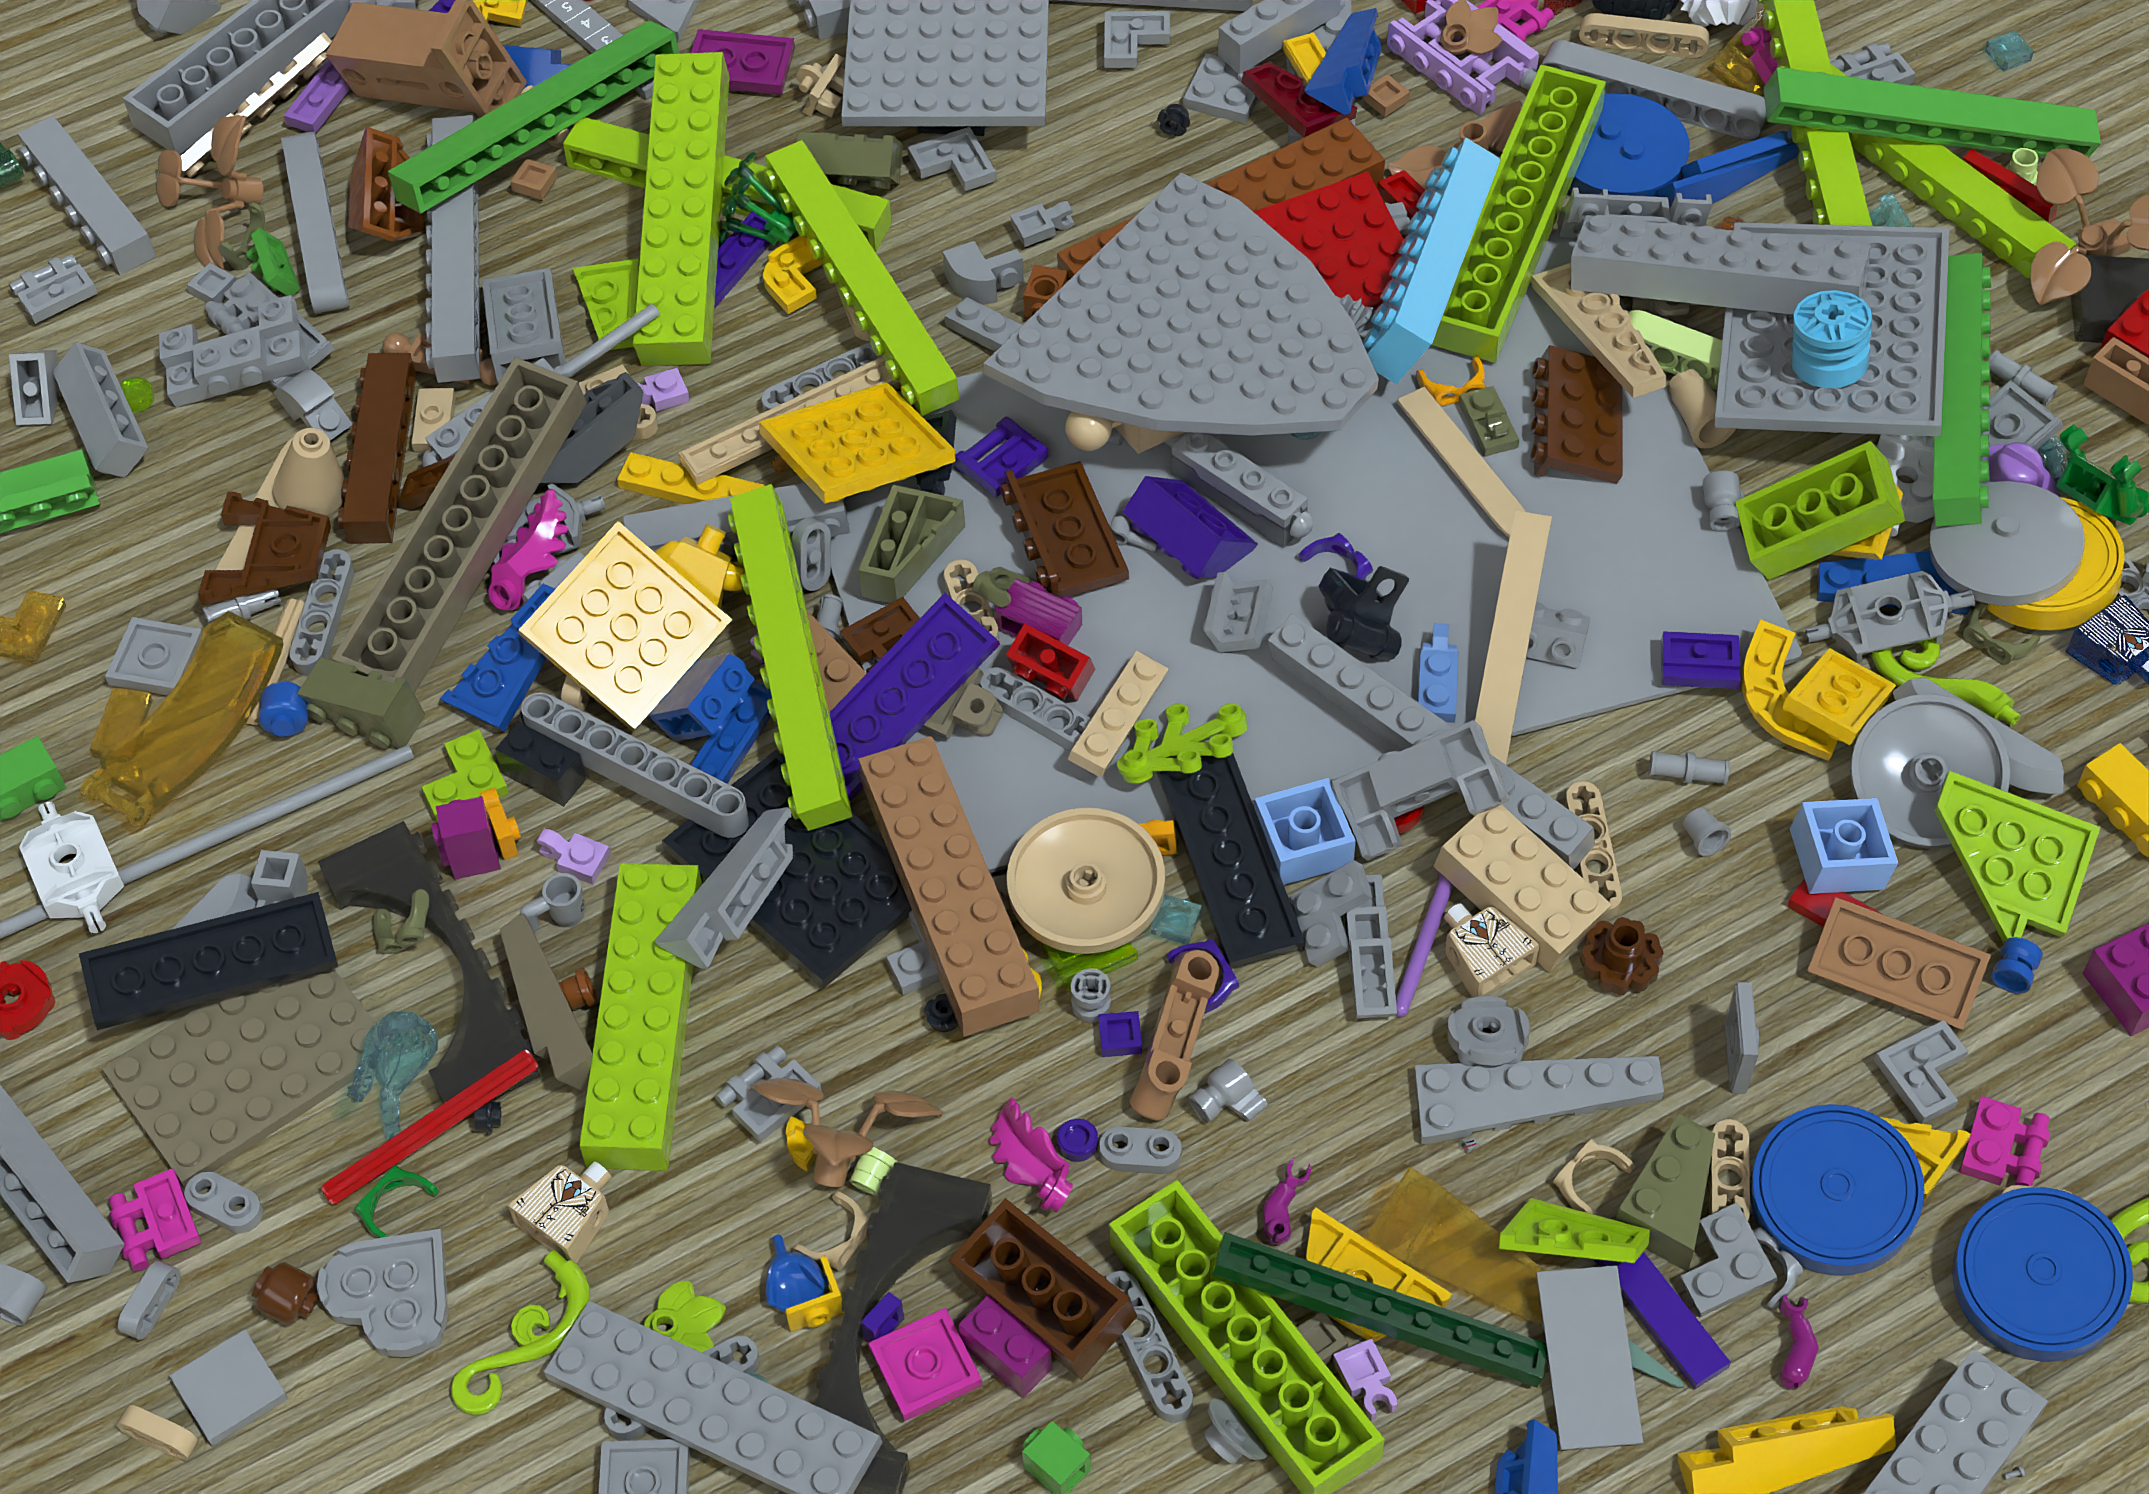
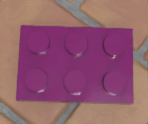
[691,29,795,95]

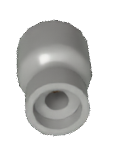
[1702,471,1744,532]
[1188,1059,1268,1123]

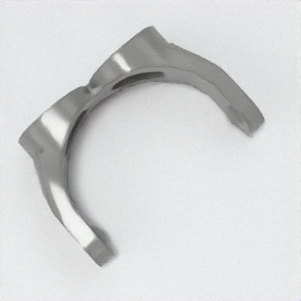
[1753,1227,1803,1310]

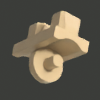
[796,54,845,118]

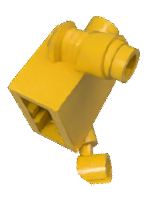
[654,524,746,608]

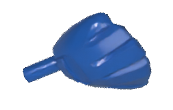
[765,1235,829,1312]

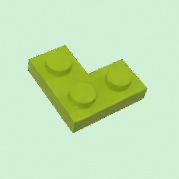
[421,729,509,822]

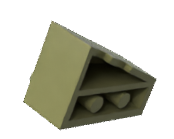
[797,132,903,190]
[858,485,965,603]
[297,657,425,749]
[1616,1113,1715,1272]

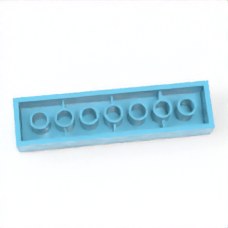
[1362,138,1501,384]

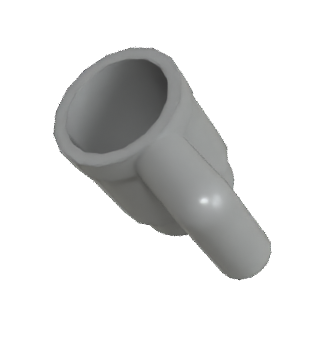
[520,873,585,932]

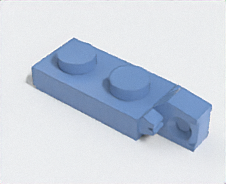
[1418,623,1459,722]

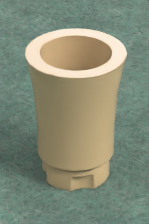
[1668,369,1736,449]

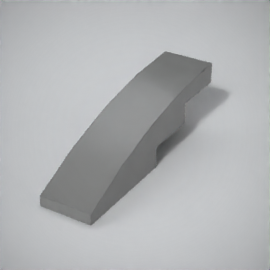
[1344,874,1397,1018]

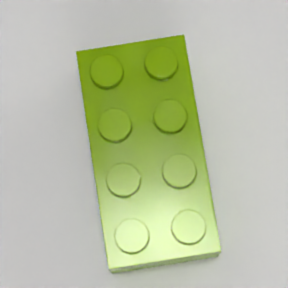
[1735,441,1905,580]

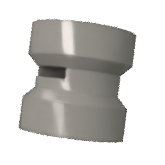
[1070,968,1111,1023]

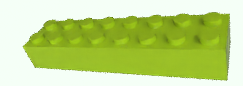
[580,863,702,1171]
[1109,1180,1385,1494]

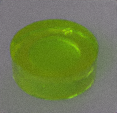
[120,377,155,412]

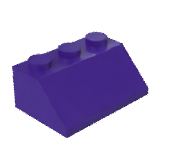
[1122,476,1258,579]

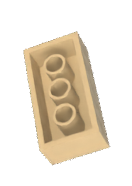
[1433,804,1612,973]

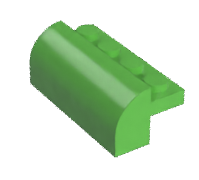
[0,449,100,533]

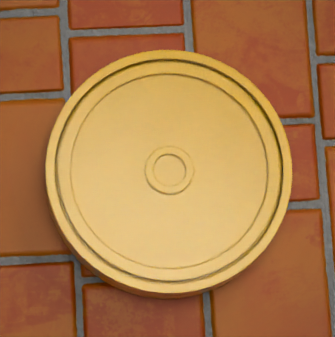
[1987,497,2125,630]

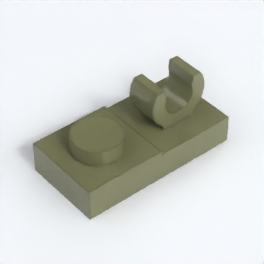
[1459,386,1520,456]

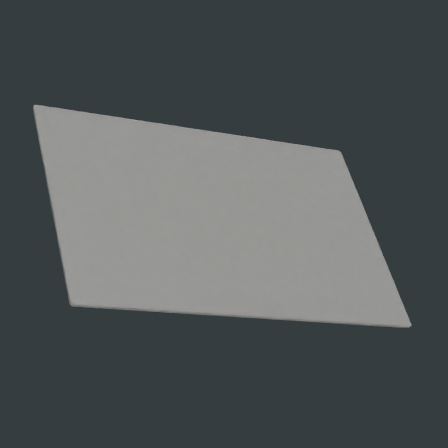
[802,233,1802,873]

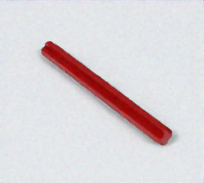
[321,1049,538,1205]

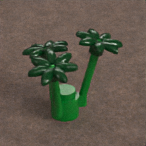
[719,152,796,245]

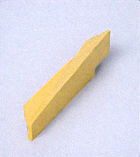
[1677,1406,1896,1494]

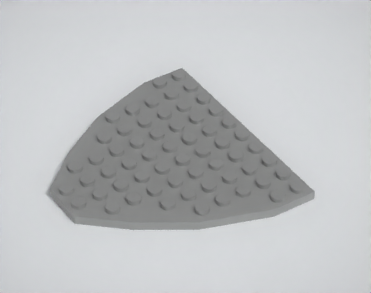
[983,173,1379,436]

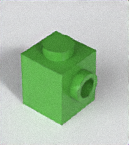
[1022,1421,1091,1494]

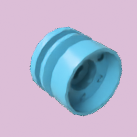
[1791,290,1872,389]

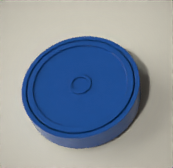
[1568,93,1690,197]
[1750,1104,1924,1276]
[1952,1187,2133,1362]

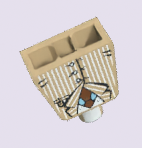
[1444,903,1539,998]
[508,1162,611,1263]

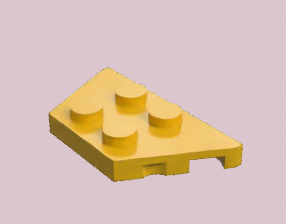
[1306,1207,1452,1343]

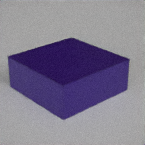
[1098,1011,1142,1057]
[861,1292,905,1343]

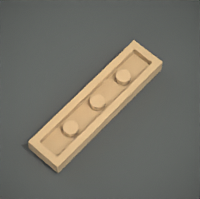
[1068,651,1169,778]

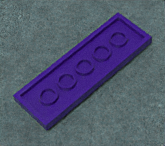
[829,593,1000,802]

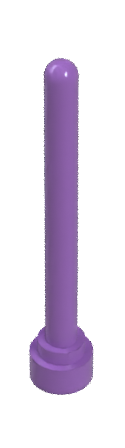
[1396,869,1454,1017]

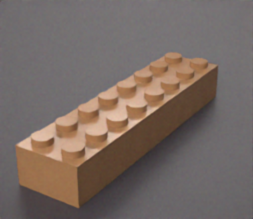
[858,736,1040,1037]

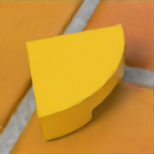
[786,1116,817,1171]

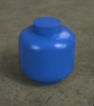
[258,681,309,737]

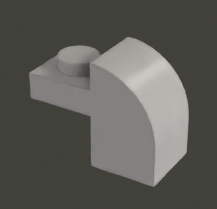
[943,241,1024,304]
[273,369,352,440]
[251,850,308,908]

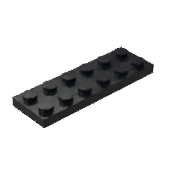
[1156,753,1305,969]
[79,892,338,1030]

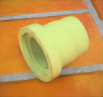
[2005,148,2038,185]
[850,1147,899,1195]

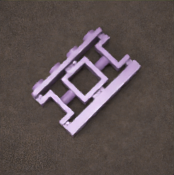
[1387,0,1539,115]

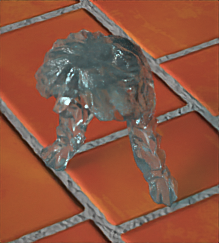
[346,1011,438,1140]

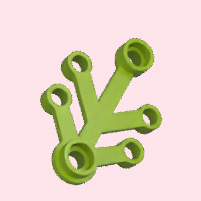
[1117,703,1248,783]

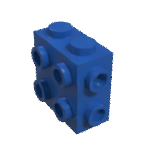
[649,653,755,742]

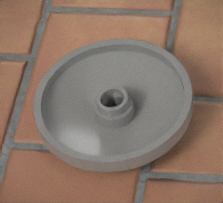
[1929,481,2085,606]
[1850,694,2011,849]

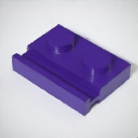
[1661,631,1741,689]

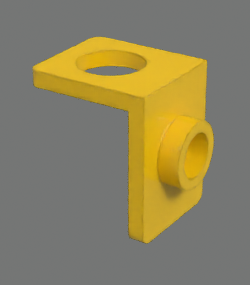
[785,1255,844,1331]

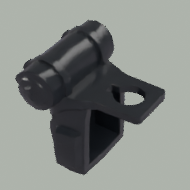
[1318,566,1409,661]

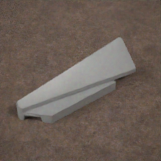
[655,807,793,969]

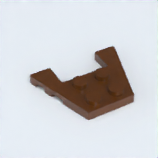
[198,492,331,605]

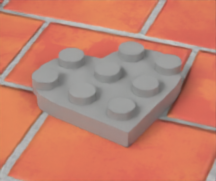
[317,1229,448,1357]

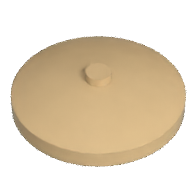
[1007,808,1165,954]

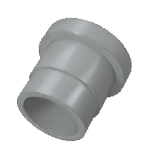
[1683,808,1731,856]

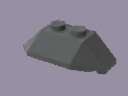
[540,372,644,483]

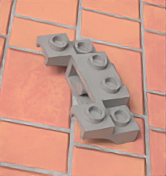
[1557,188,1712,238]
[159,295,309,408]
[1332,720,1510,860]

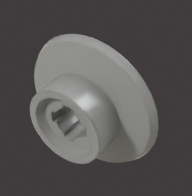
[1205,1399,1267,1463]

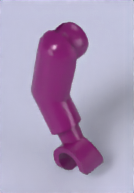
[1263,1158,1311,1245]
[1778,1294,1819,1390]

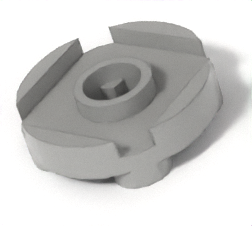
[1447,996,1530,1066]

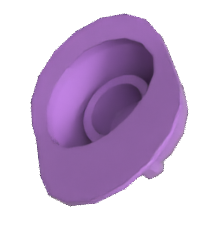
[1983,442,2057,495]

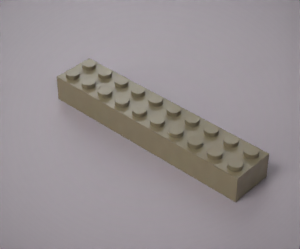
[332,357,587,694]

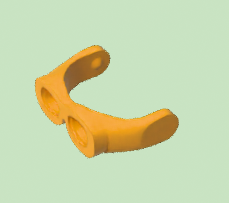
[1416,357,1486,406]

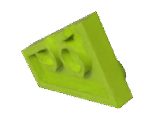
[573,258,640,350]
[1499,1198,1650,1263]

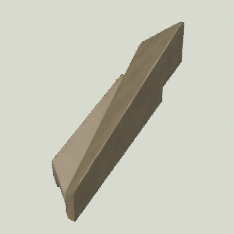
[500,914,592,1091]

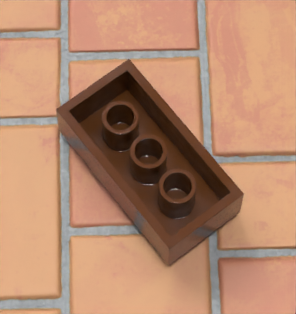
[949,1198,1138,1380]

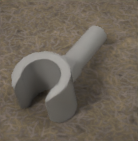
[1110,516,1157,552]

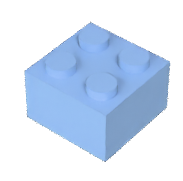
[1254,778,1355,885]
[1790,798,1898,894]

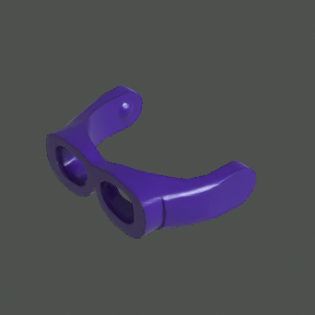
[1299,533,1373,580]
[1166,938,1239,1014]

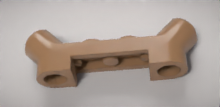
[1129,950,1219,1121]

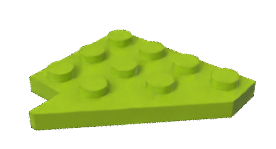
[1934,771,2101,943]

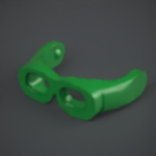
[355,1165,439,1239]

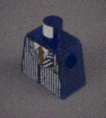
[2066,594,2149,685]

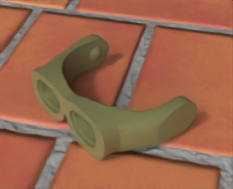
[218,203,265,270]
[973,567,1038,607]
[1963,602,2041,665]
[374,889,429,954]

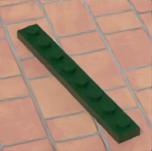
[1212,1232,1547,1388]

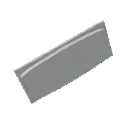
[1536,1265,1643,1450]

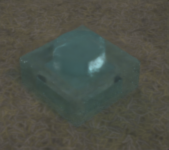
[1985,31,2034,72]
[1151,894,1202,945]

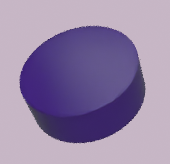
[1057,1119,1098,1162]

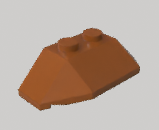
[348,127,423,242]

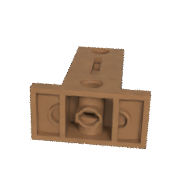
[325,0,527,118]

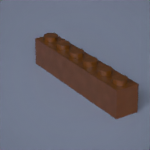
[338,353,417,544]

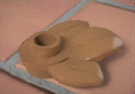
[1440,0,1503,55]

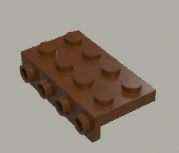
[1530,345,1623,484]
[1000,461,1129,597]

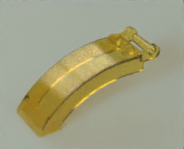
[80,610,284,827]

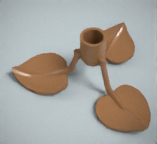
[1388,100,1522,190]
[156,115,263,271]
[2030,148,2149,305]
[749,1078,943,1187]

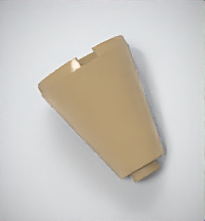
[273,428,345,518]

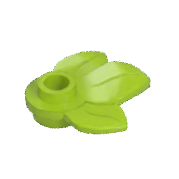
[644,1281,726,1353]

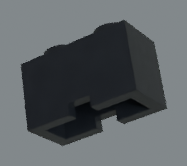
[495,722,586,807]

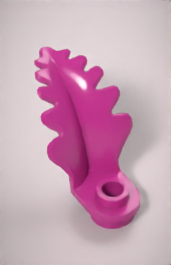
[488,489,568,610]
[990,1097,1073,1213]

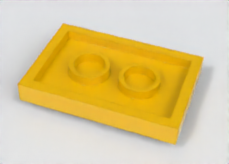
[1782,648,1896,745]

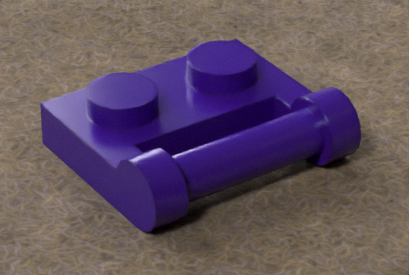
[953,416,1048,498]

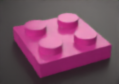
[868,1308,982,1422]

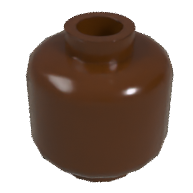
[251,1262,319,1325]

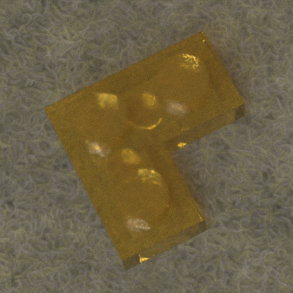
[0,590,66,664]

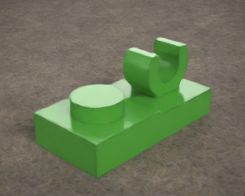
[246,227,300,296]

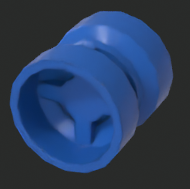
[1991,937,2043,994]

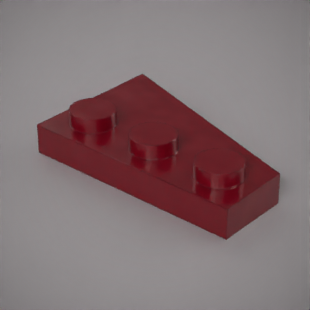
[1241,62,1358,138]

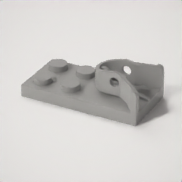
[482,268,566,384]

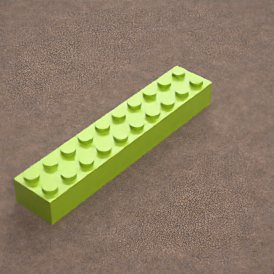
[633,52,730,366]
[1432,64,1606,363]

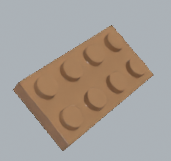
[1807,897,1991,1031]

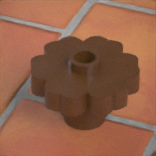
[1580,917,1664,995]

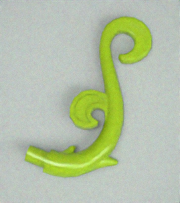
[451,1250,590,1416]

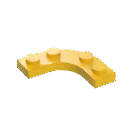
[1741,619,1838,761]

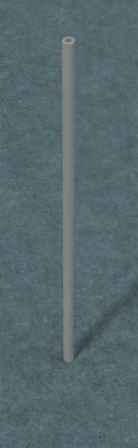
[0,745,414,939]

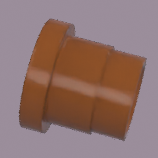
[559,967,598,1010]

